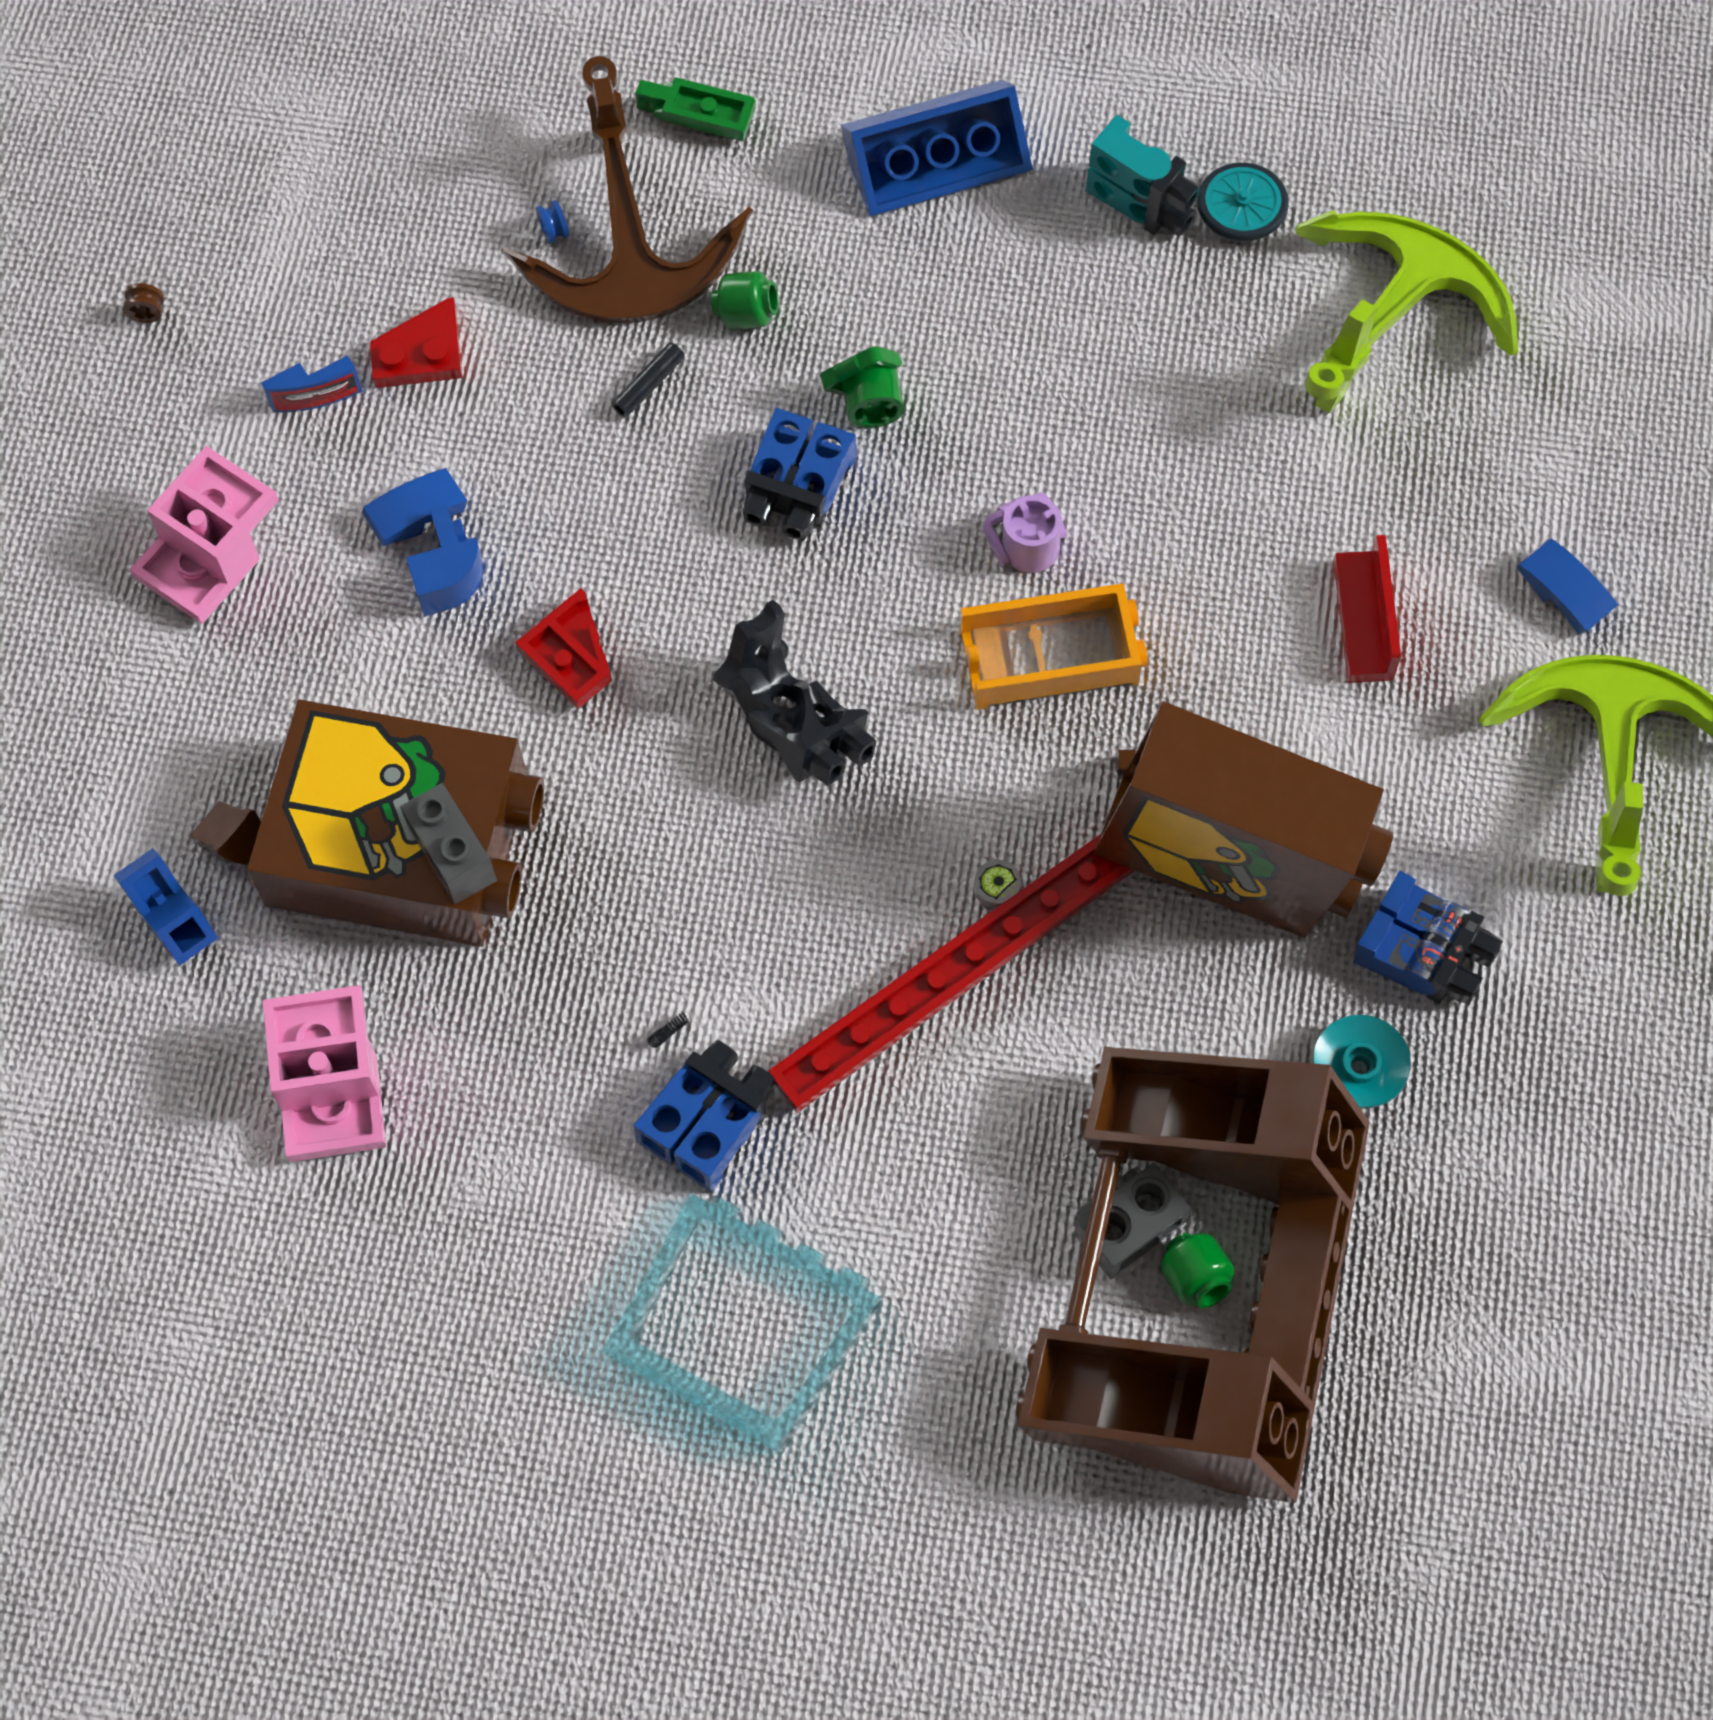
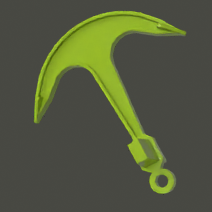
[1295,211,1518,414]
[1478,655,1713,896]

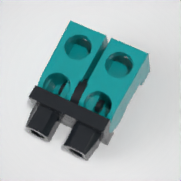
[1085,114,1200,237]

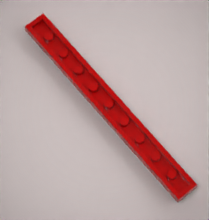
[768,834,1135,1113]

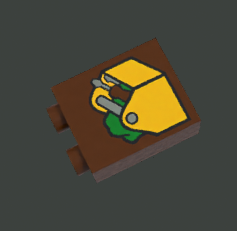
[247,699,544,947]
[1093,701,1394,938]

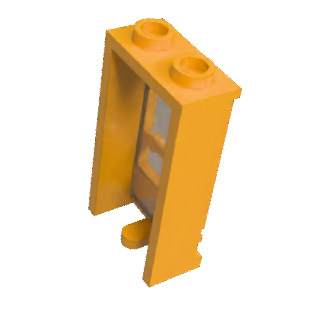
[960,583,1148,710]

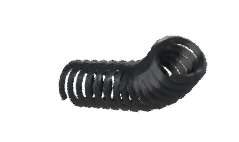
[647,1011,689,1048]

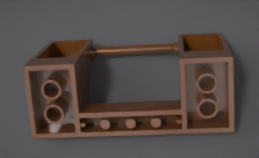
[1016,1047,1370,1503]

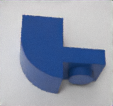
[406,505,484,617]
[113,848,219,966]

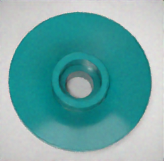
[1313,1015,1411,1109]

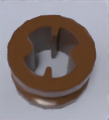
[122,283,165,323]

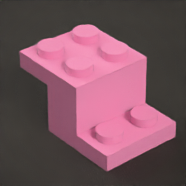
[129,446,279,624]
[263,985,386,1162]

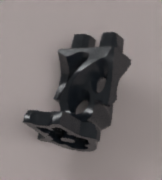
[713,600,877,786]

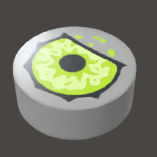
[974,860,1022,910]

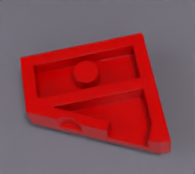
[370,297,463,388]
[515,588,612,709]

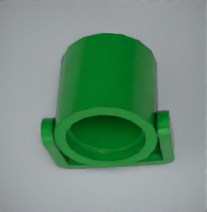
[819,346,904,428]

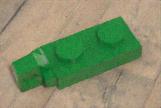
[635,77,756,142]

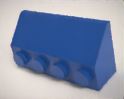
[840,80,1033,216]

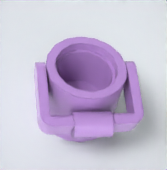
[982,492,1067,573]

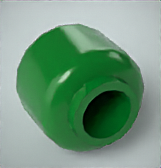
[711,271,779,330]
[1160,1233,1235,1309]

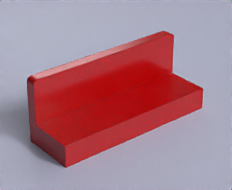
[1333,535,1401,683]

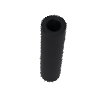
[611,342,685,418]

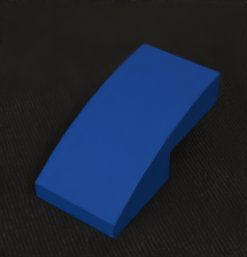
[362,468,467,546]
[1516,538,1619,635]

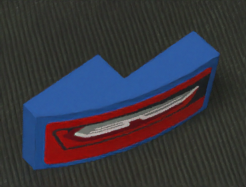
[261,355,363,412]

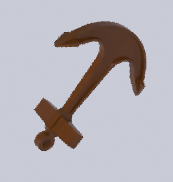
[501,56,753,323]

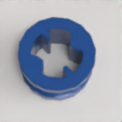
[535,200,570,244]

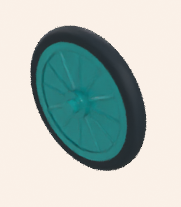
[1197,162,1289,241]

